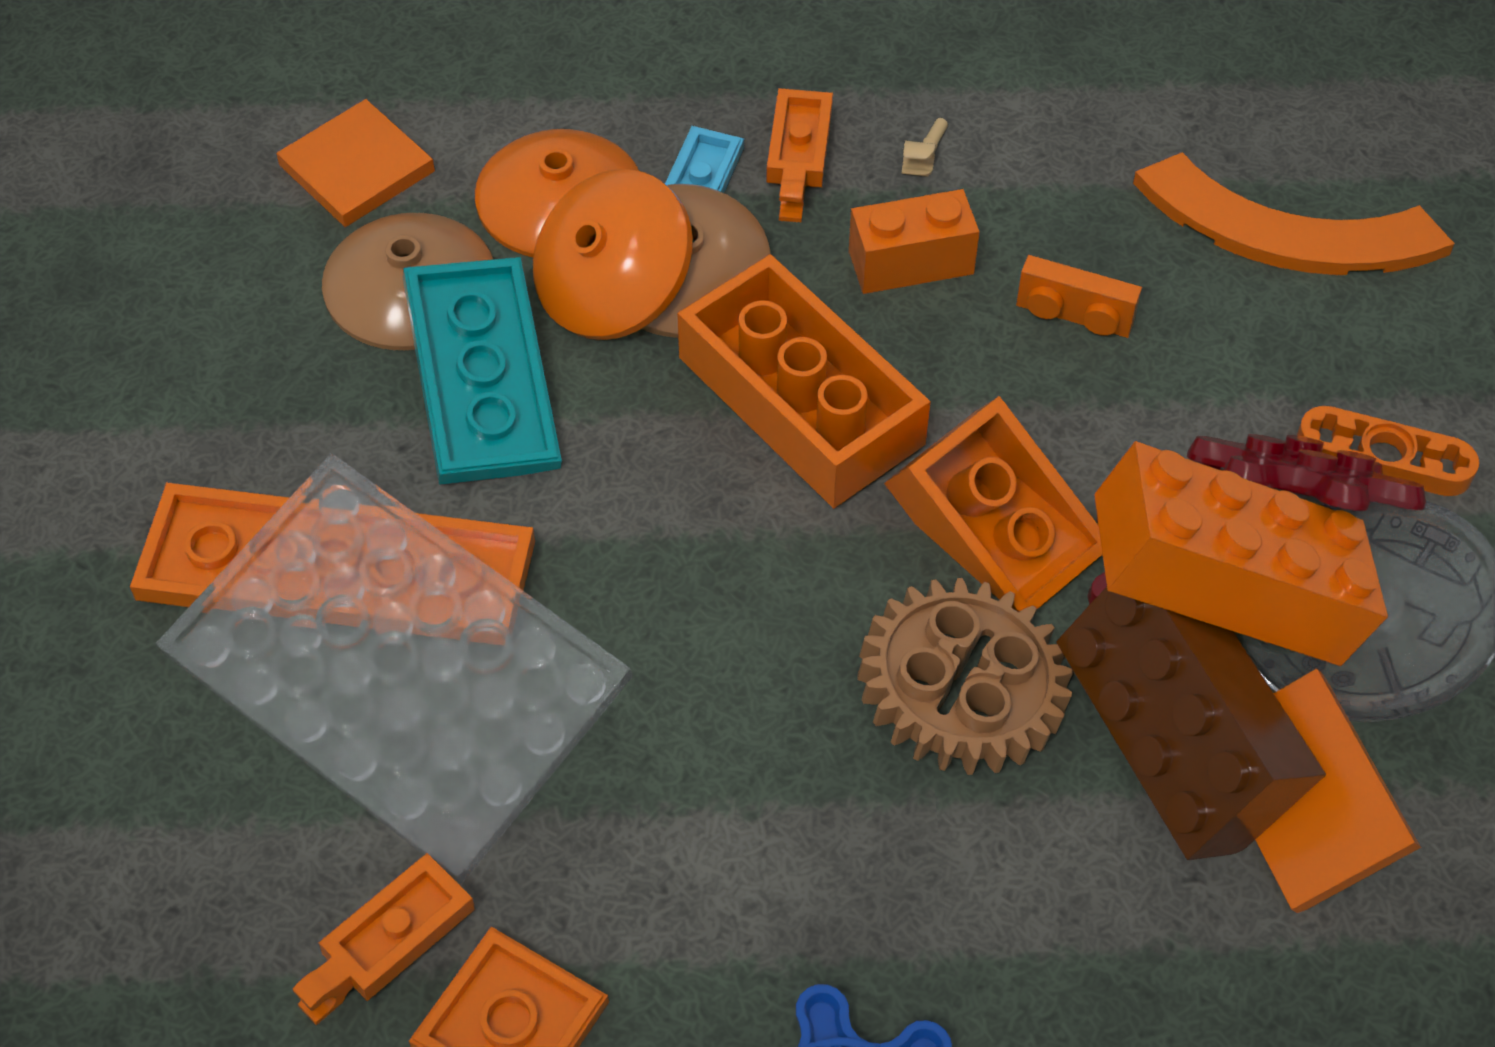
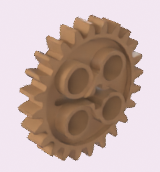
[857,578,1073,775]

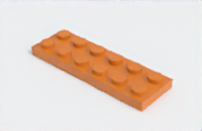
[130,482,535,648]

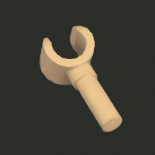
[901,118,948,177]

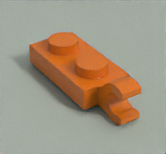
[766,88,833,223]
[293,853,475,1025]

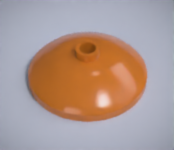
[475,129,639,257]
[533,169,692,340]

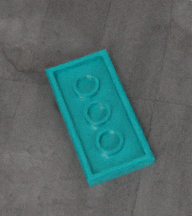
[403,257,562,485]

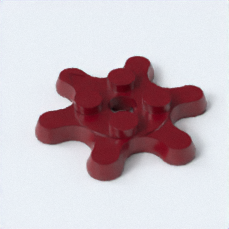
[1186,434,1426,511]

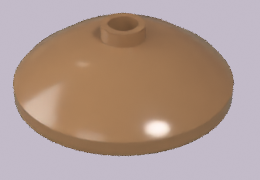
[642,184,771,338]
[322,213,493,350]

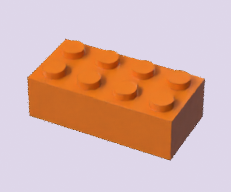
[677,254,931,509]
[1094,441,1388,666]

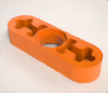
[1297,406,1479,496]

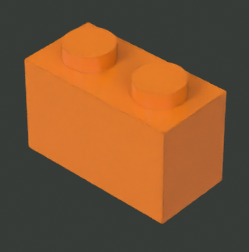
[849,189,980,294]

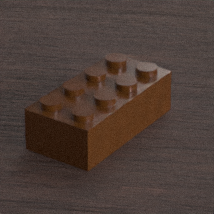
[1056,587,1326,860]

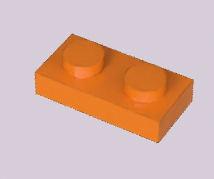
[1016,255,1142,338]

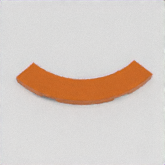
[1133,152,1455,275]

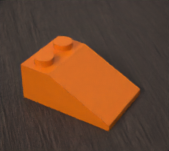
[884,396,1103,612]

